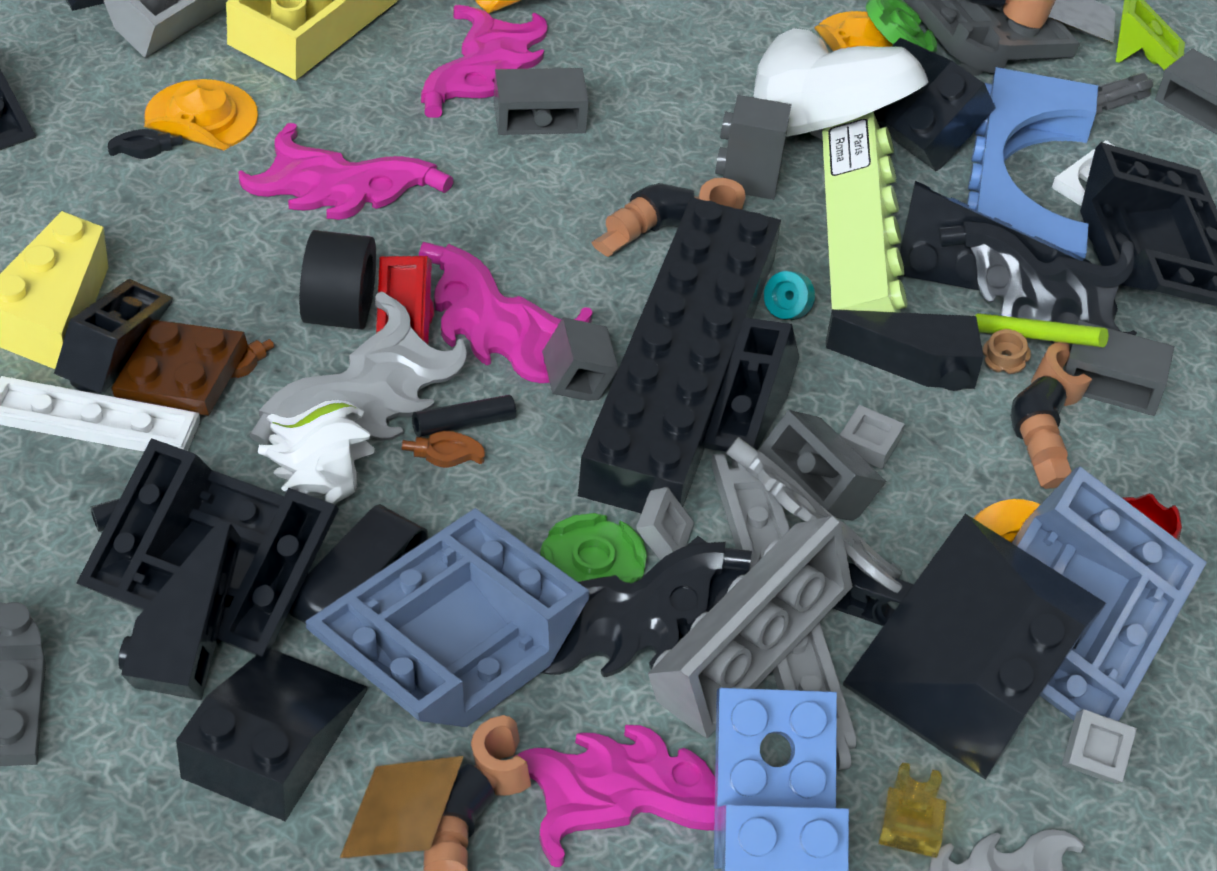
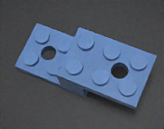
[714,688,849,871]

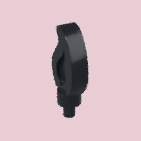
[108,129,183,159]

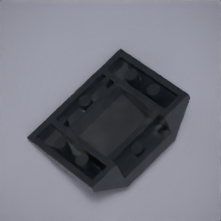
[1080,142,1217,307]
[76,438,339,659]
[843,514,1106,780]

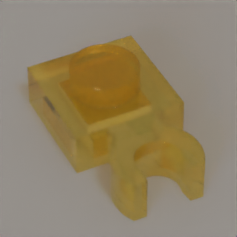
[879,762,946,858]

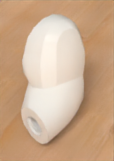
[754,28,929,137]

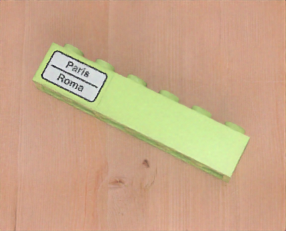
[822,112,907,313]

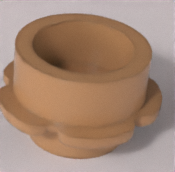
[983,329,1031,374]

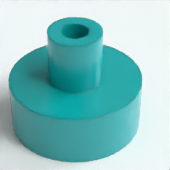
[764,271,815,319]

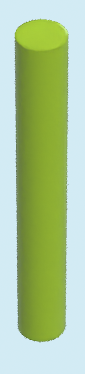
[975,313,1109,348]

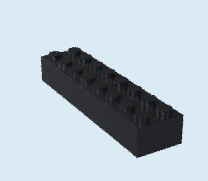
[578,197,781,514]

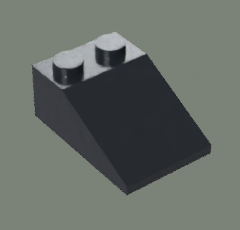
[873,38,996,171]
[176,649,367,822]

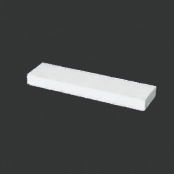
[0,376,200,452]

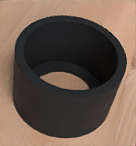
[299,230,376,330]

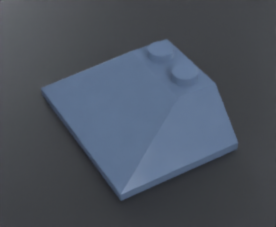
[1012,466,1207,722]
[305,508,589,727]

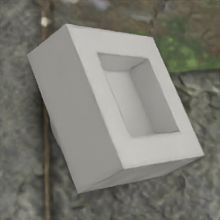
[839,405,905,469]
[636,487,694,560]
[1062,709,1137,784]

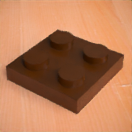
[111,320,248,416]

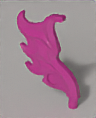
[421,5,548,118]
[238,123,453,220]
[419,242,593,384]
[514,725,715,867]

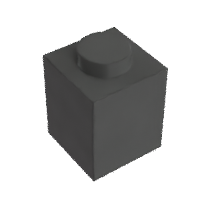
[542,317,618,401]

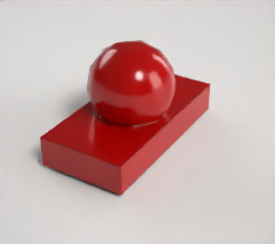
[376,256,435,345]

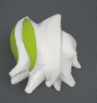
[258,400,375,504]

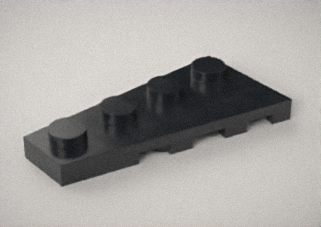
[900,181,1091,291]

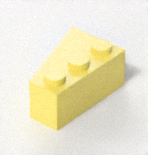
[0,211,109,369]

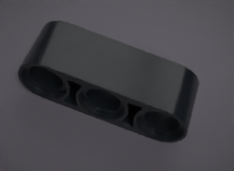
[289,504,428,624]

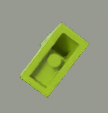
[1116,0,1185,71]

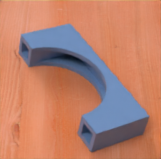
[966,67,1098,259]

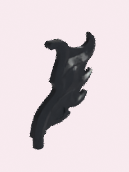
[939,221,1137,344]
[541,542,752,677]

